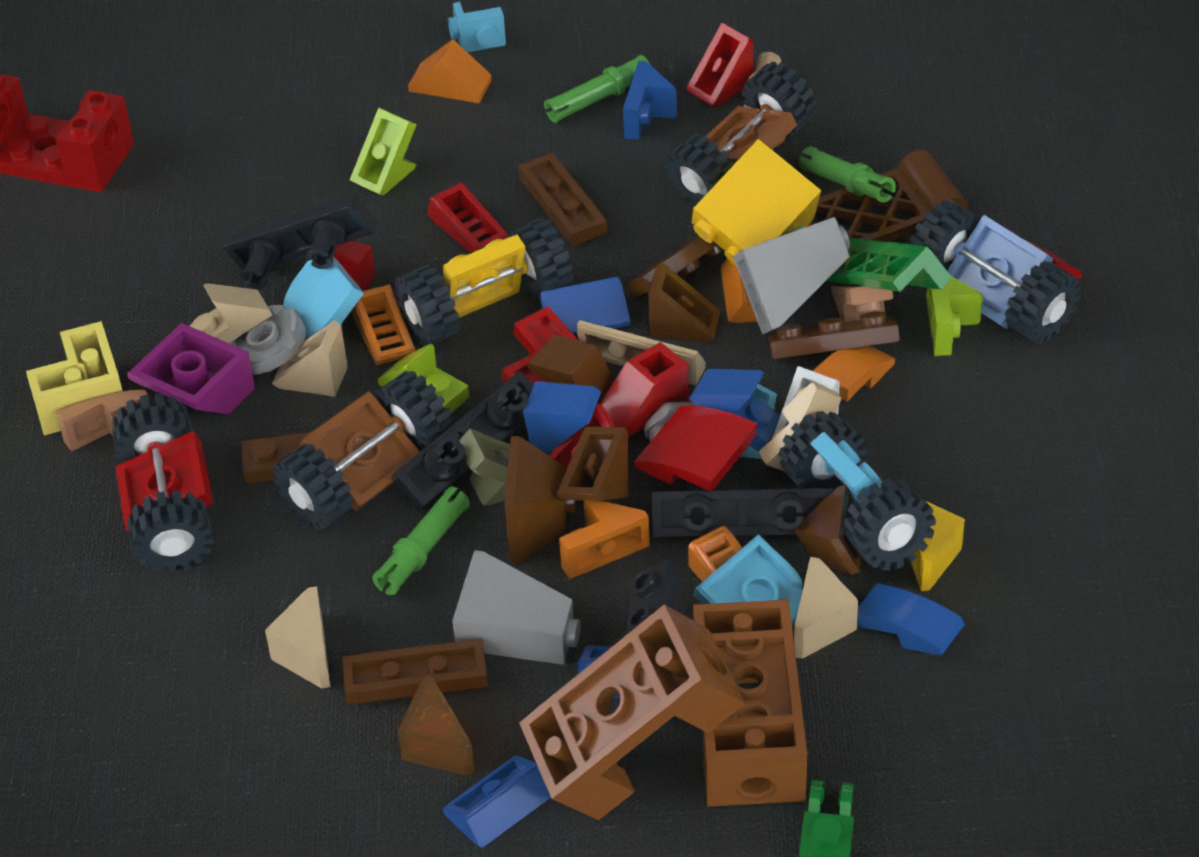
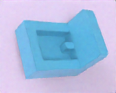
[448,2,506,52]

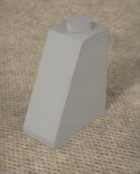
[733,217,850,335]
[452,550,581,665]

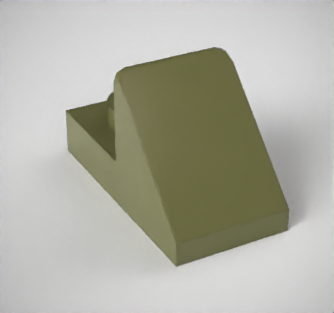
[459,428,510,506]

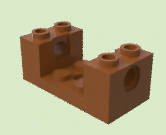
[693,599,807,807]
[519,604,746,820]

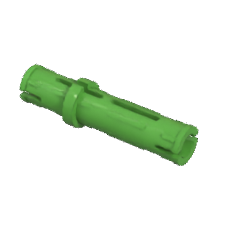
[544,55,650,123]
[799,146,896,203]
[372,487,470,595]

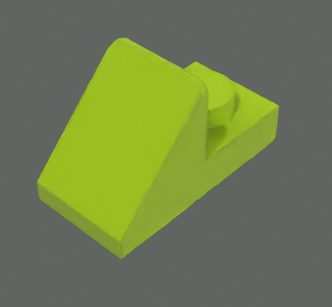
[350,108,417,196]
[926,276,983,356]
[378,344,469,413]

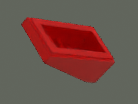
[427,182,508,253]

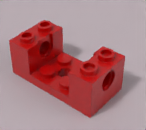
[0,74,134,193]

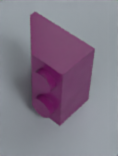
[128,323,255,415]

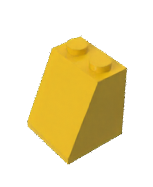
[691,139,821,267]

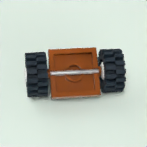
[664,62,817,207]
[272,371,453,530]

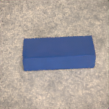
[539,277,631,337]
[442,755,551,847]

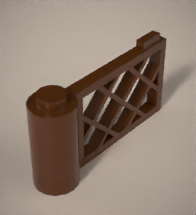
[807,150,969,242]

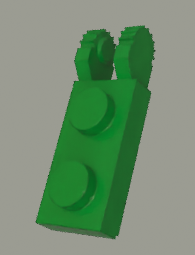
[799,780,854,857]

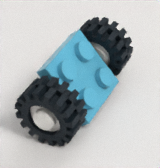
[779,411,936,570]

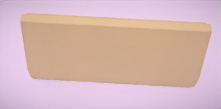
[577,320,705,386]

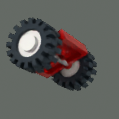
[112,394,214,573]

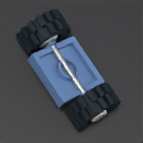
[910,199,1081,344]

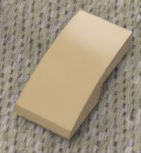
[759,382,841,472]

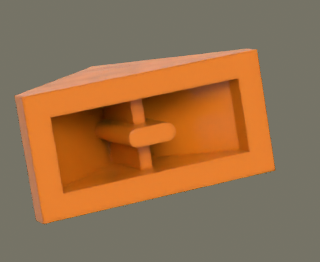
[408,39,492,104]

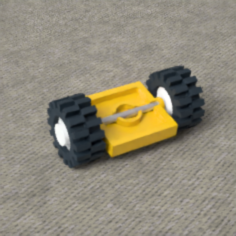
[395,218,573,346]

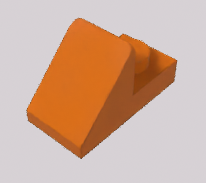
[559,500,650,580]

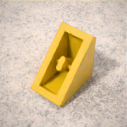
[911,501,965,592]

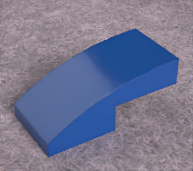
[857,583,965,655]

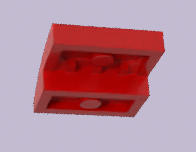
[634,405,757,492]

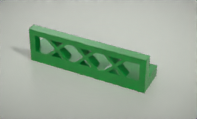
[826,238,952,292]

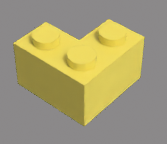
[26,321,122,435]

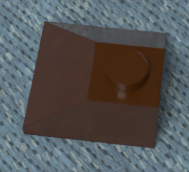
[504,436,577,564]

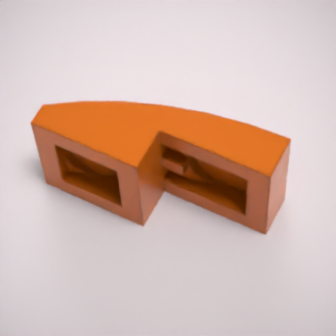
[813,346,895,402]

